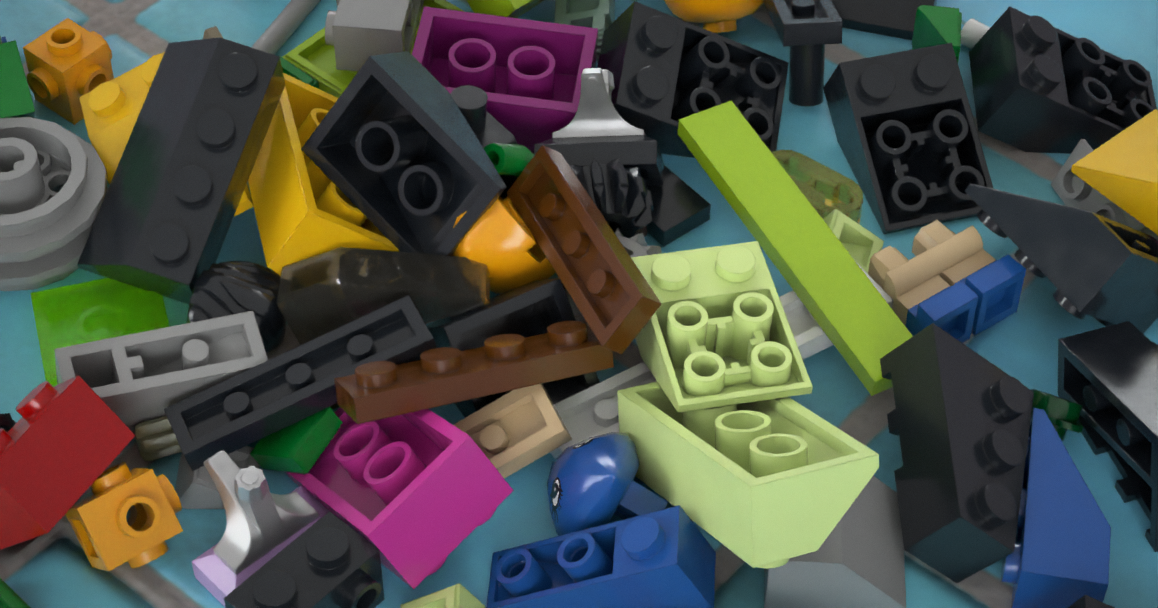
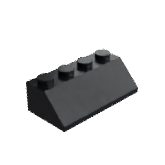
[77,37,285,304]

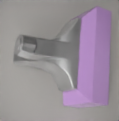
[192,450,329,607]

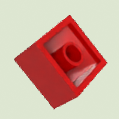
[0,375,136,550]

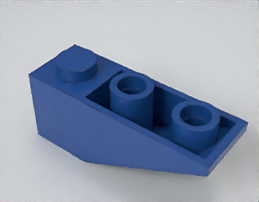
[1001,408,1111,608]
[486,505,716,608]

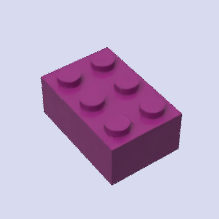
[412,6,598,154]

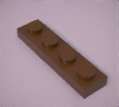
[507,145,662,354]
[334,321,614,424]

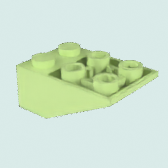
[631,241,813,413]

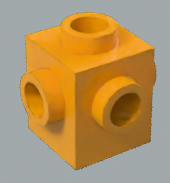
[23,18,114,125]
[66,462,183,572]

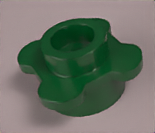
[1031,389,1084,441]

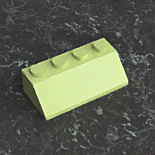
[617,382,879,569]

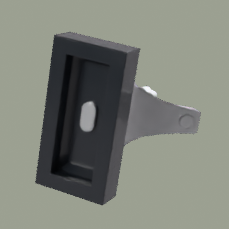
[534,68,664,186]

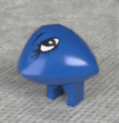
[547,432,668,536]

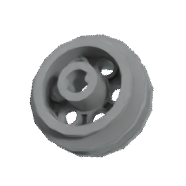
[0,117,108,291]

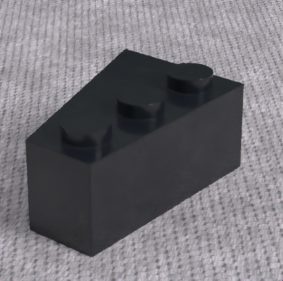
[1058,321,1158,552]
[880,323,1034,583]

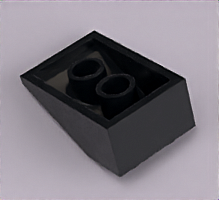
[301,51,506,280]

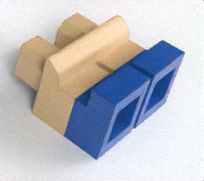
[868,220,1026,343]

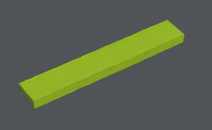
[677,101,913,396]

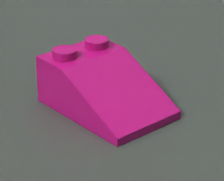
[284,407,514,589]

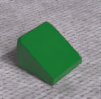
[912,5,962,63]

